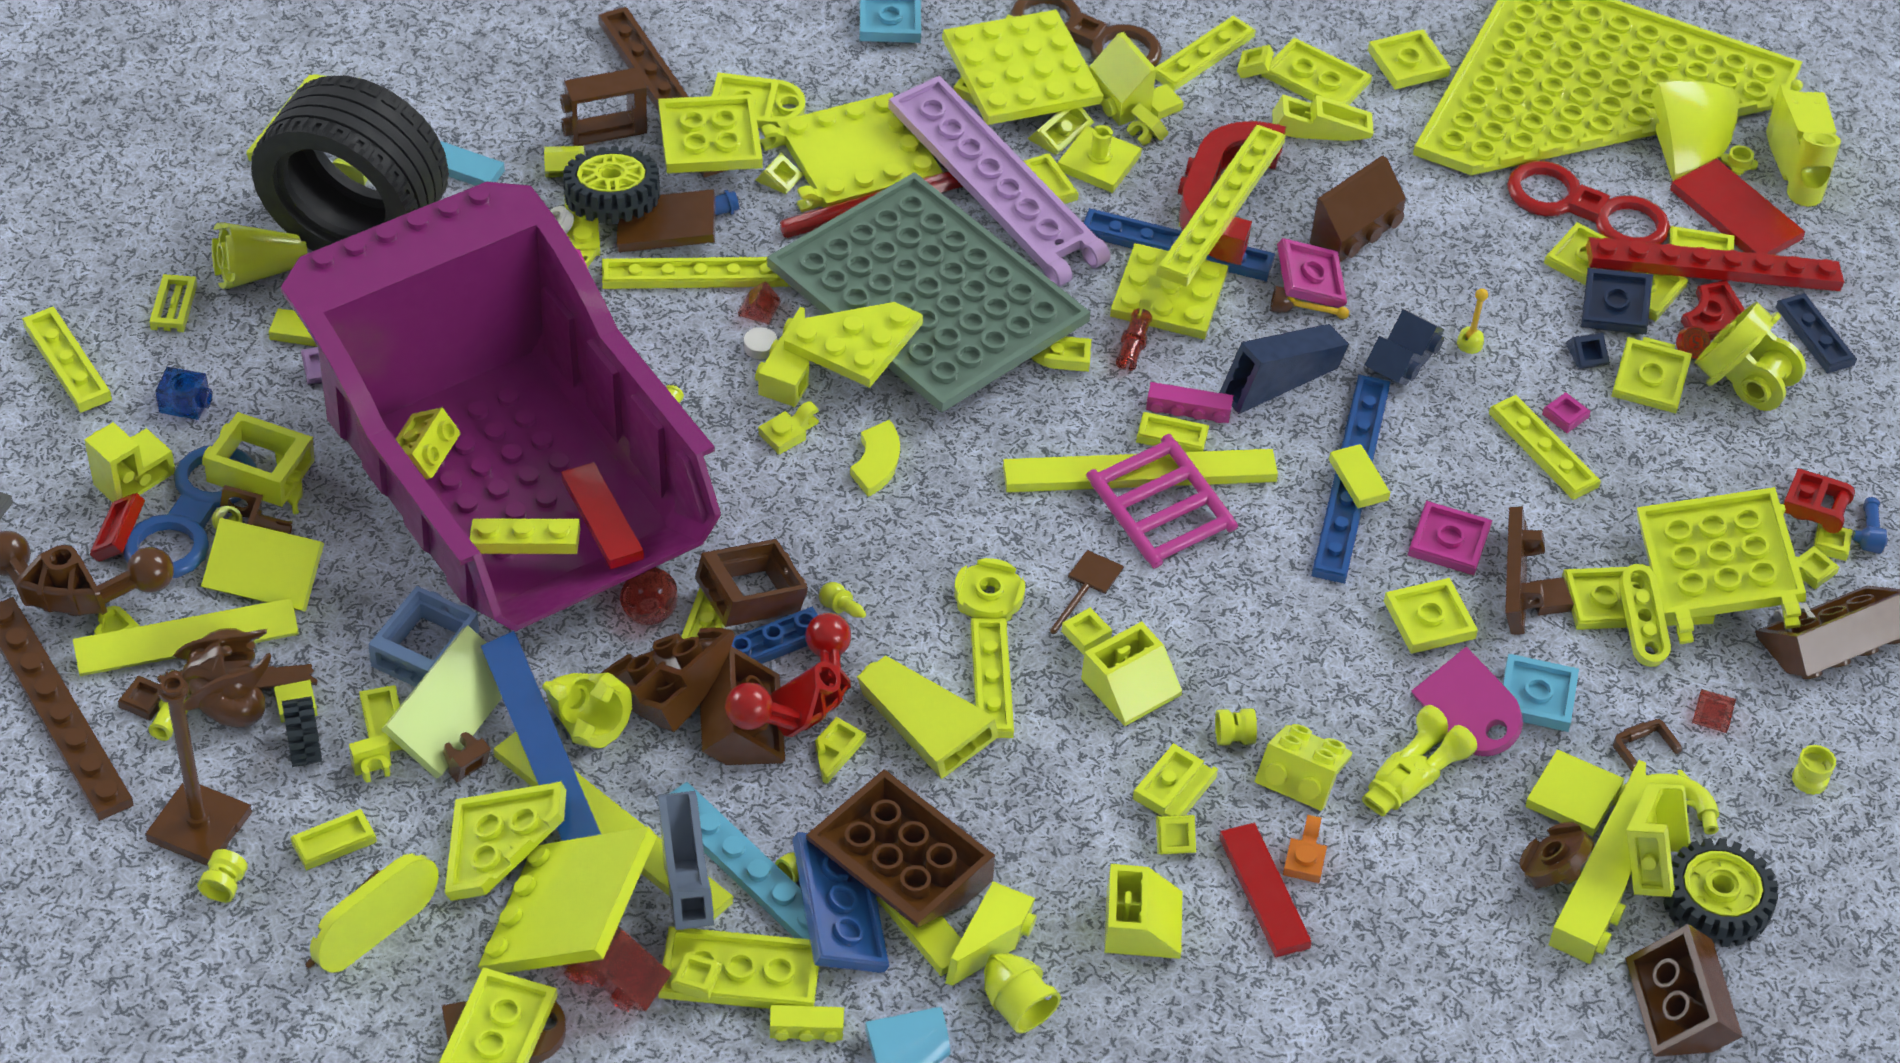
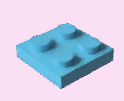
[860,0,921,43]
[1503,654,1579,732]

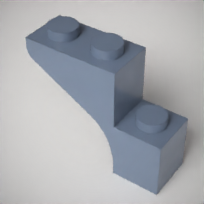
[657,791,714,930]

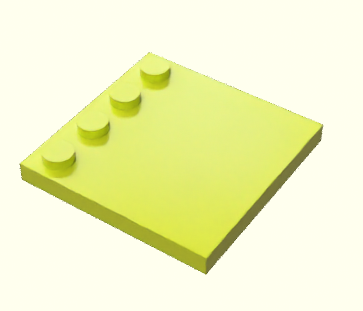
[477,826,657,973]

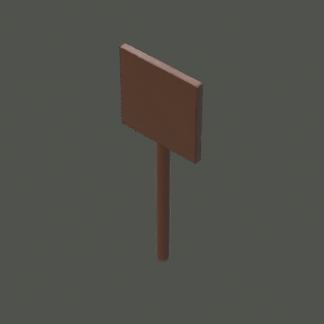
[1050,550,1124,634]

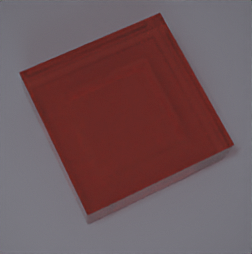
[1692,689,1736,733]

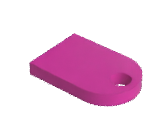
[1411,646,1523,756]

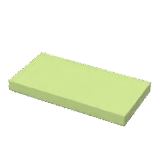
[381,625,502,778]

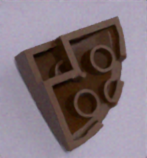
[601,628,735,732]

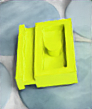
[1132,743,1218,816]

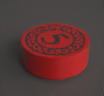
[1676,326,1711,359]

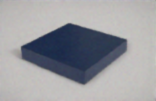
[1581,268,1653,335]

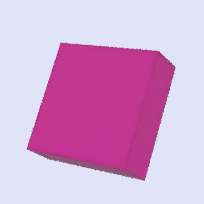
[1542,392,1591,433]

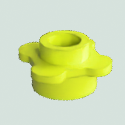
[1721,145,1758,175]

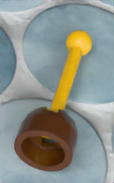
[1270,285,1350,319]

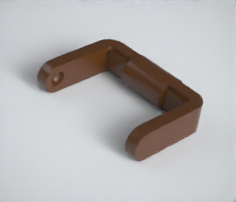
[1613,719,1682,772]

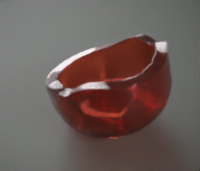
[620,567,678,626]

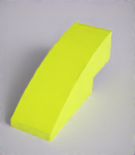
[1272,94,1374,141]

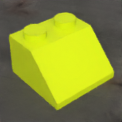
[1089,32,1156,126]

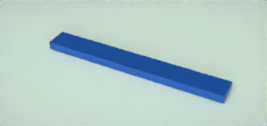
[1311,374,1391,584]
[481,631,601,841]

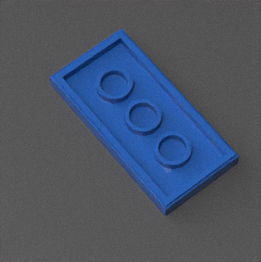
[792,832,890,973]

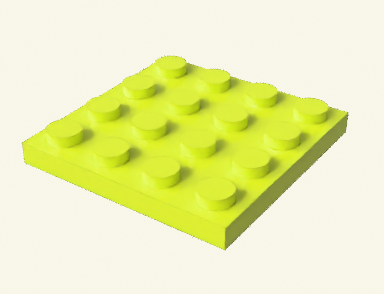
[942,9,1103,125]

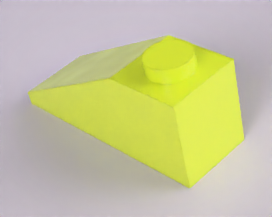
[945,881,1037,986]

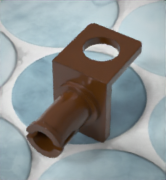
[220,485,293,534]

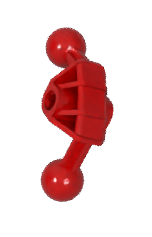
[725,613,851,738]

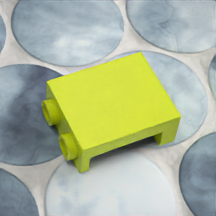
[1626,783,1691,897]

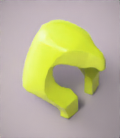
[542,672,632,748]

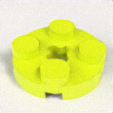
[954,558,1025,621]

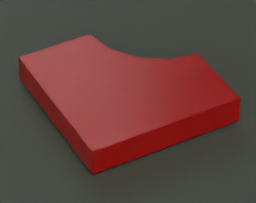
[1680,280,1745,340]

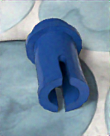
[715,190,739,216]

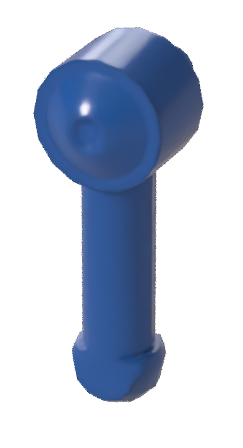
[1852,497,1888,554]

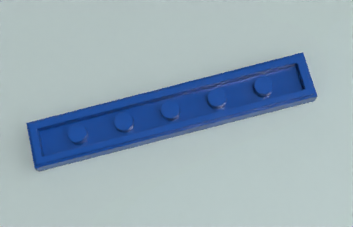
[1084,208,1275,282]

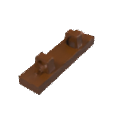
[1505,506,1545,635]

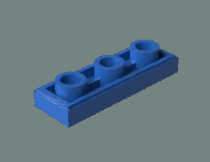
[732,606,818,664]

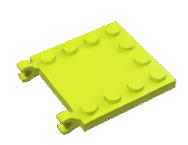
[760,92,943,212]
[1637,487,1806,644]

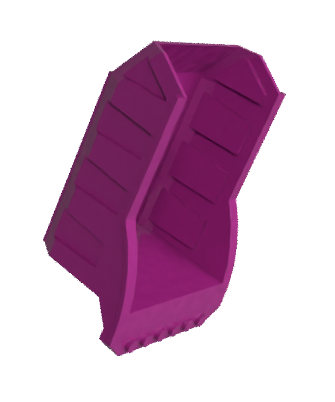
[281,181,721,632]

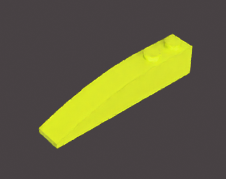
[1548,760,1646,964]

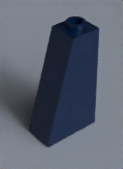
[1219,324,1349,414]

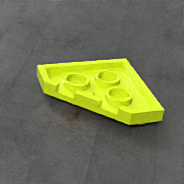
[784,302,923,388]
[445,782,566,901]

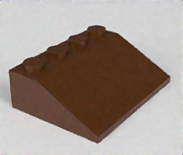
[806,769,995,928]

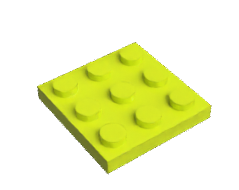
[658,94,763,173]
[1110,243,1229,340]

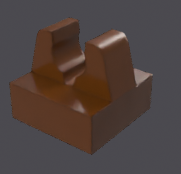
[443,732,491,783]

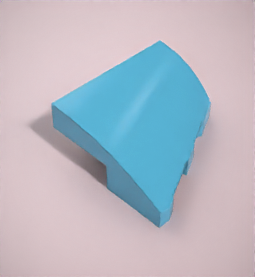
[865,1007,951,1063]

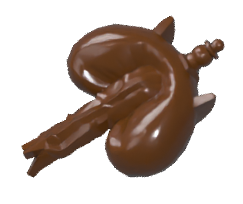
[157,628,318,727]

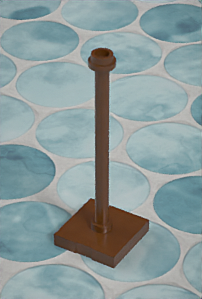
[145,674,252,866]

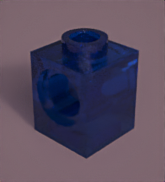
[155,367,213,420]

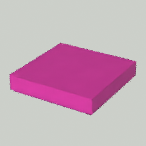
[1277,238,1347,308]
[1407,501,1493,575]

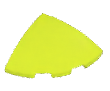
[1650,81,1738,181]

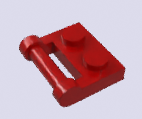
[1784,468,1855,533]

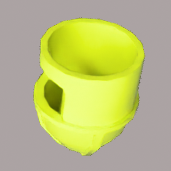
[984,953,1061,1034]

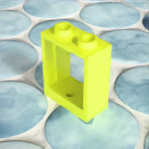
[202,412,315,507]

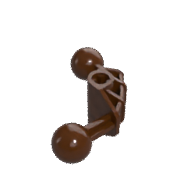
[0,530,174,616]

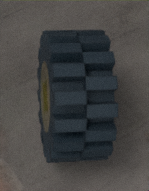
[282,696,322,767]

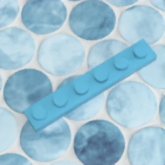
[671,782,810,939]

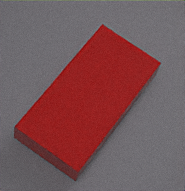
[90,493,145,562]

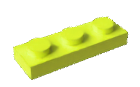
[469,518,580,554]

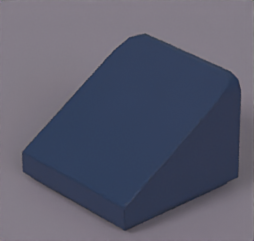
[1566,332,1610,369]

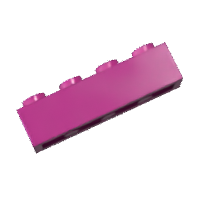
[1146,382,1233,423]

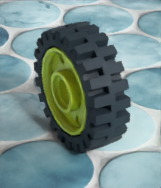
[563,146,660,223]
[1663,838,1779,947]

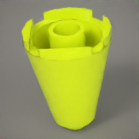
[211,222,307,289]

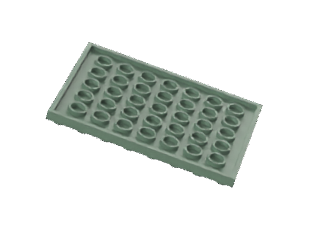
[767,172,1091,413]

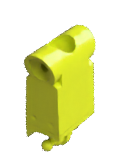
[1766,79,1841,207]

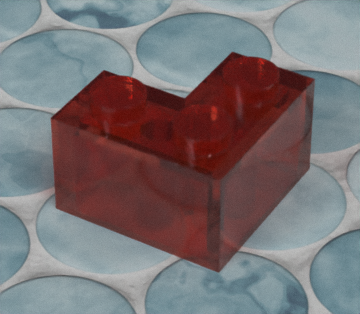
[562,926,672,1012]

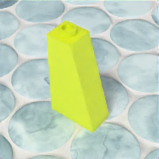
[857,655,999,779]

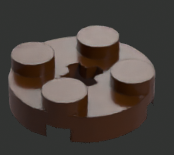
[1519,822,1595,888]

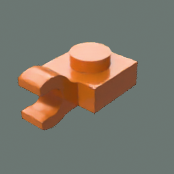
[1283,815,1327,883]

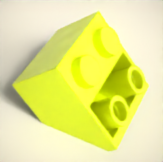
[1081,621,1182,727]
[1104,864,1183,959]

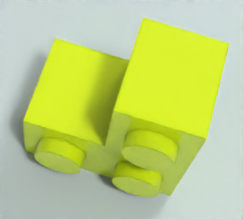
[84,422,175,502]

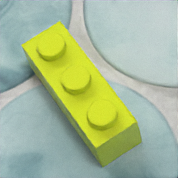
[769,1005,844,1042]

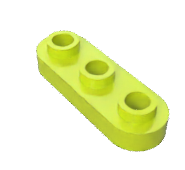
[1619,564,1671,667]

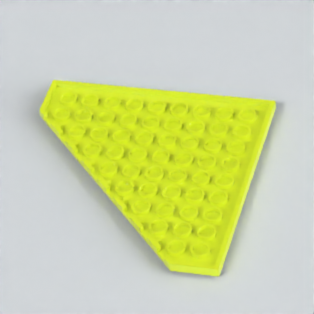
[1413,0,1802,175]

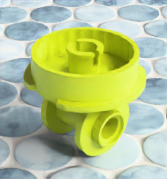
[1695,301,1806,411]

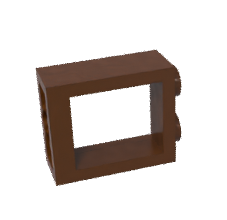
[560,67,647,146]
[694,539,808,627]

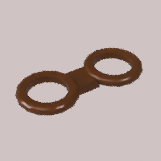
[1011,0,1162,67]

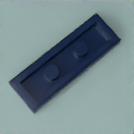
[1775,293,1857,374]

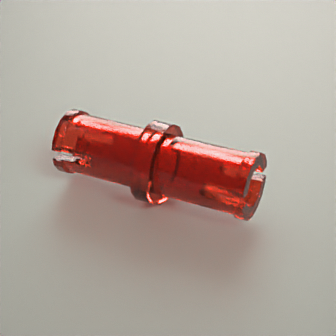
[1116,309,1152,371]

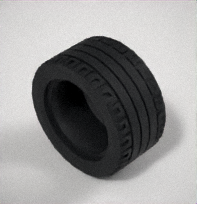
[251,75,449,251]

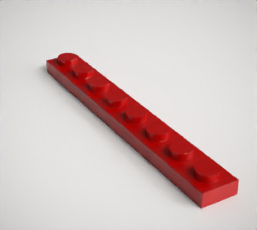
[1586,237,1844,292]

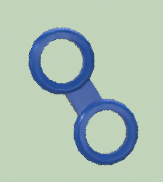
[123,445,257,579]

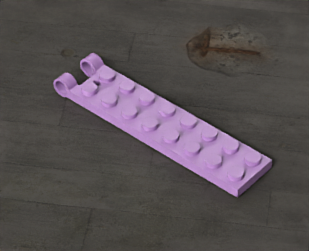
[888,75,1110,287]

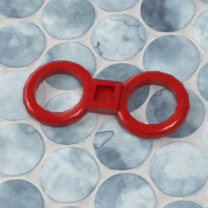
[1507,161,1670,244]

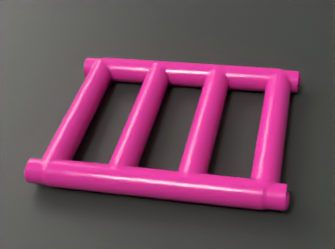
[1086,434,1238,569]

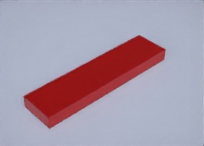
[561,462,644,570]
[1219,822,1312,958]

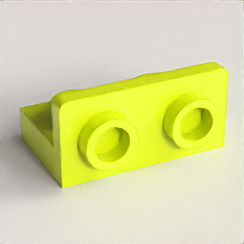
[396,408,460,479]

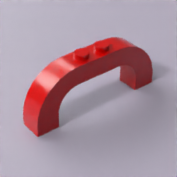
[1178,121,1286,265]

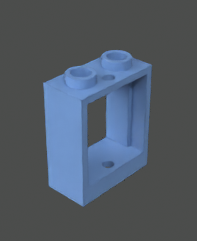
[368,586,480,687]

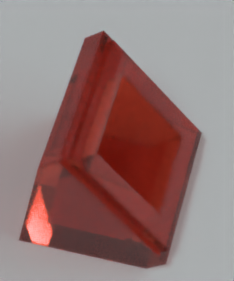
[738,281,781,324]

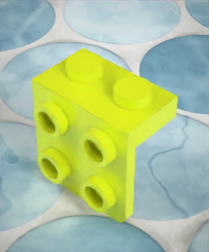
[1254,724,1352,811]

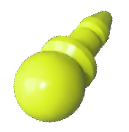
[819,582,866,618]

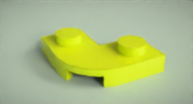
[1031,336,1092,372]

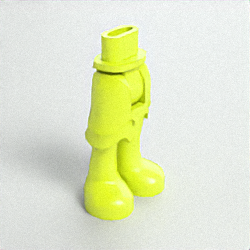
[1362,705,1477,816]

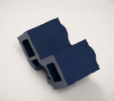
[1364,309,1445,385]

